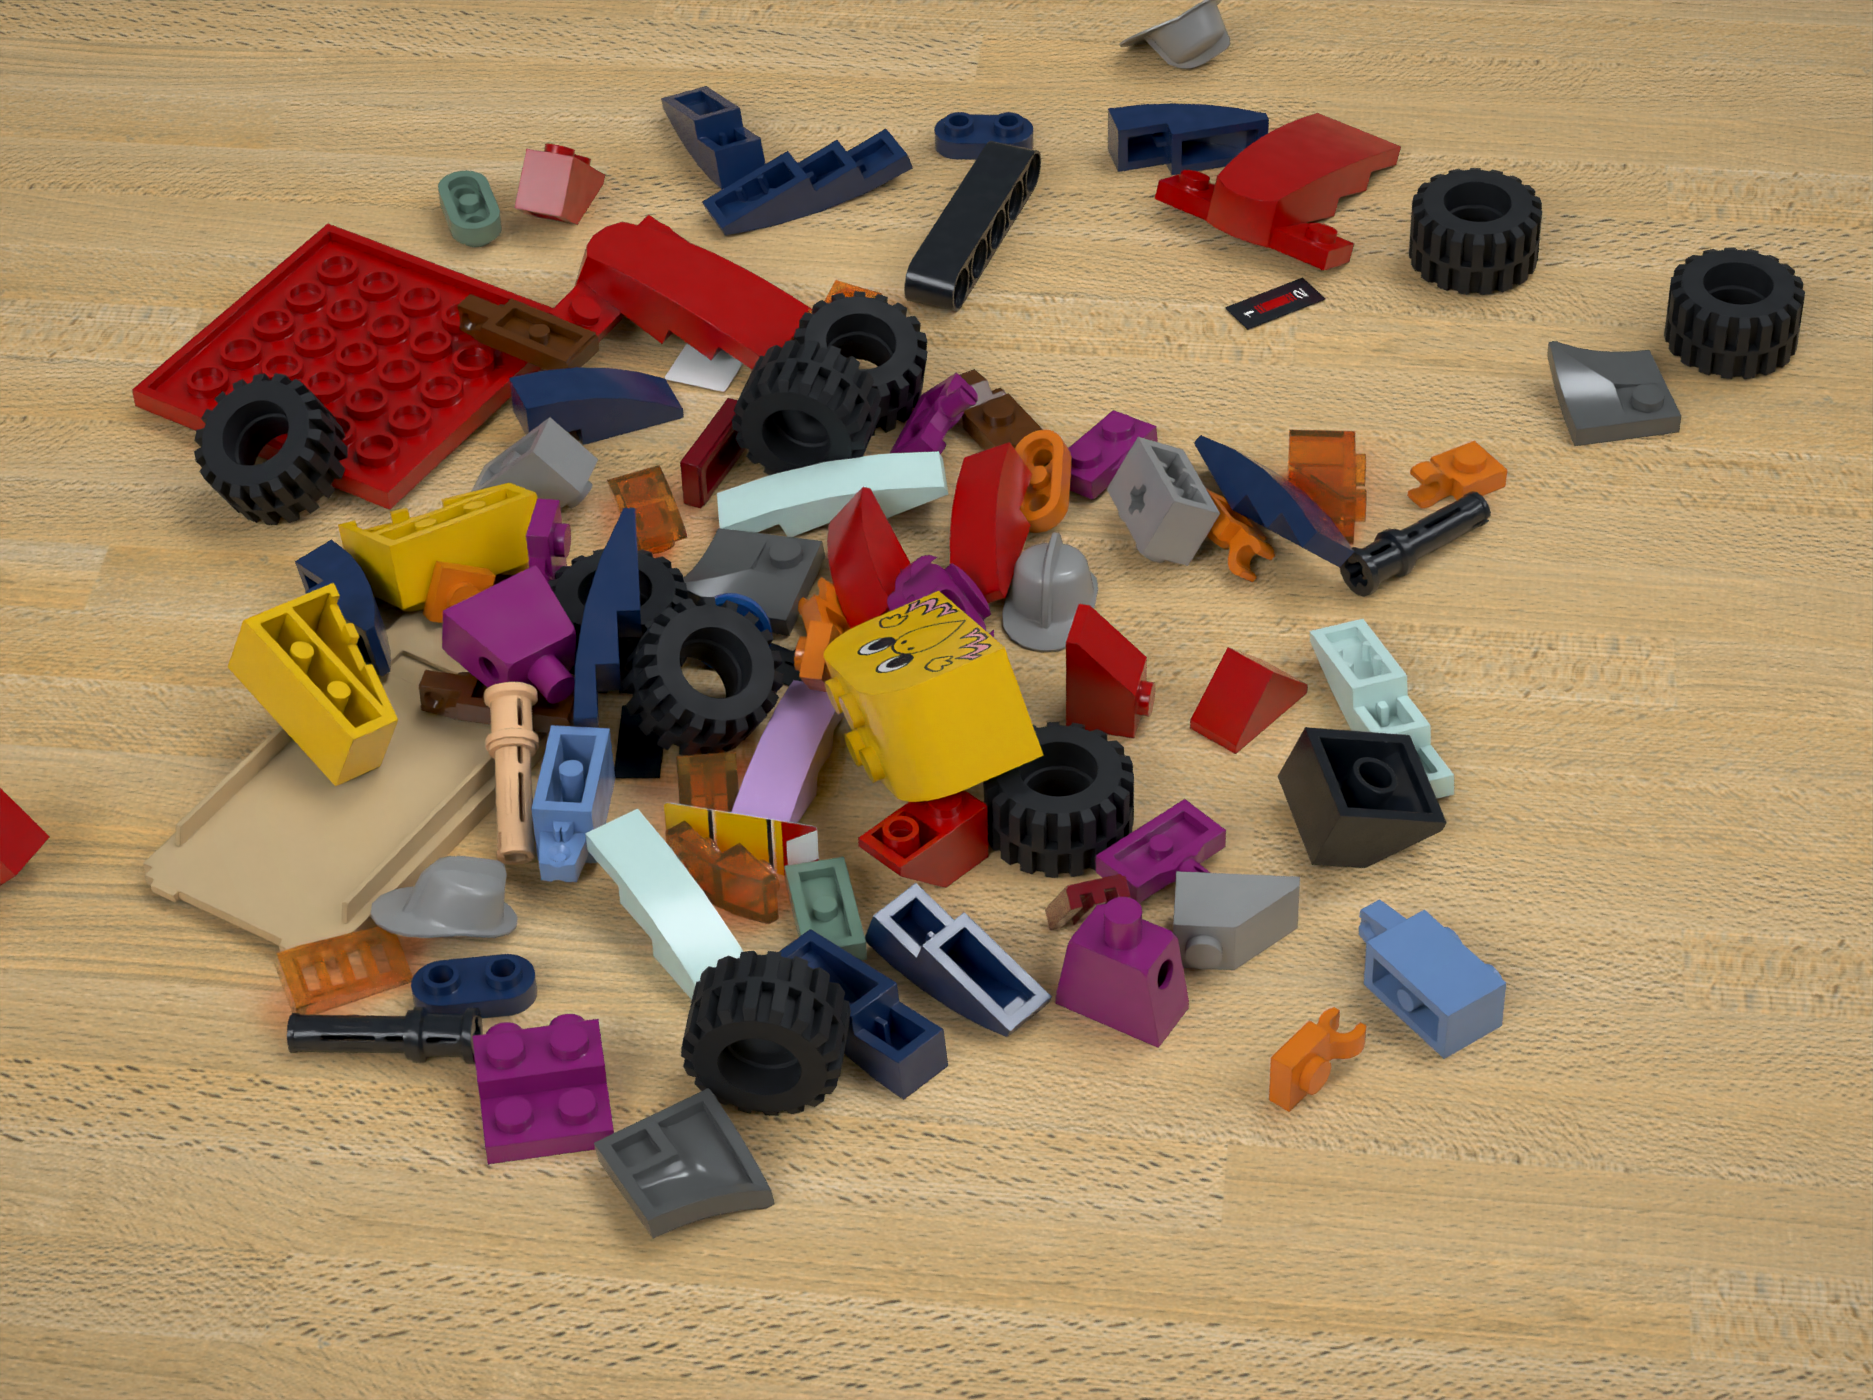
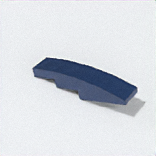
[702,129,913,235]
[1194,435,1354,568]
[574,508,642,728]

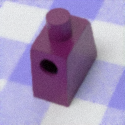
[442,565,577,704]
[1055,897,1189,1048]

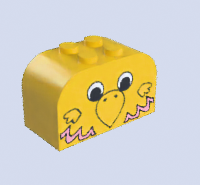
[823,591,1044,802]

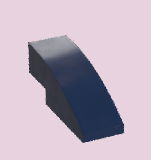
[661,86,766,189]
[1108,103,1269,175]
[509,367,684,445]
[295,539,391,677]
[865,883,1052,1037]
[779,929,948,1100]

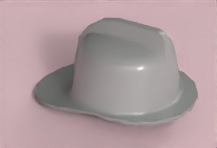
[1120,0,1231,69]
[1002,532,1098,653]
[371,856,518,938]

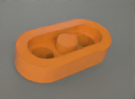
[1015,430,1072,533]

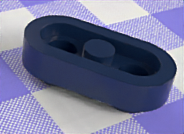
[934,112,1034,160]
[411,954,538,1019]

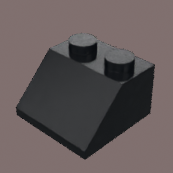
[1277,727,1447,868]

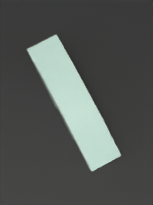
[717,451,948,537]
[1310,619,1454,799]
[585,809,743,1000]

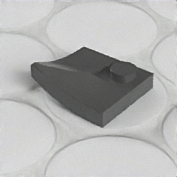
[1547,341,1681,446]
[683,528,826,636]
[594,1088,775,1239]

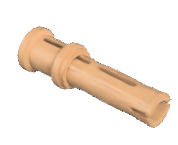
[484,682,539,865]

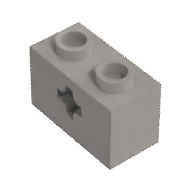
[1107,437,1220,566]

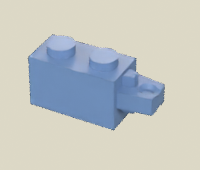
[531,725,615,882]
[1359,899,1506,1059]

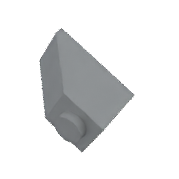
[471,417,598,508]
[1173,871,1300,970]

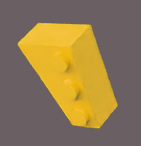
[338,483,537,611]
[227,583,398,786]

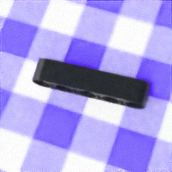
[904,141,1041,311]

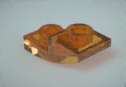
[607,465,688,554]
[665,820,780,924]

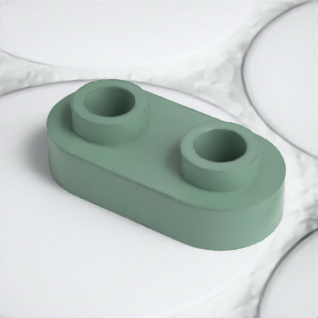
[438,170,502,247]

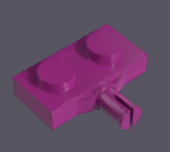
[889,372,978,454]
[1068,410,1158,500]
[526,498,571,582]
[1096,799,1226,903]

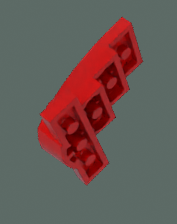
[1154,113,1401,271]
[548,214,812,370]

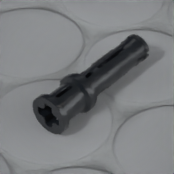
[1340,491,1491,597]
[287,1007,483,1064]

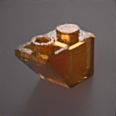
[1287,429,1367,545]

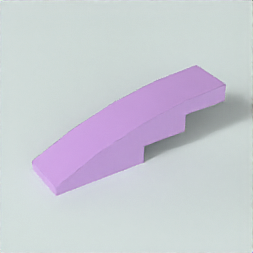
[731,680,844,823]

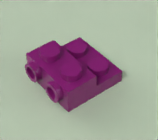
[472,1014,614,1165]

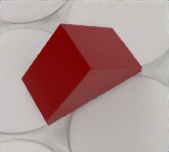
[1190,647,1308,754]

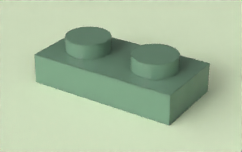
[784,857,867,961]

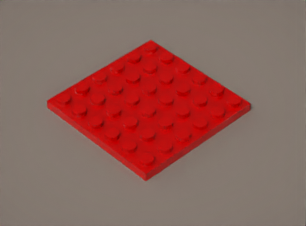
[132,223,553,510]

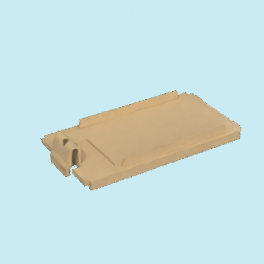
[143,610,575,969]

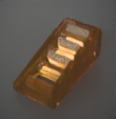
[275,926,413,1015]

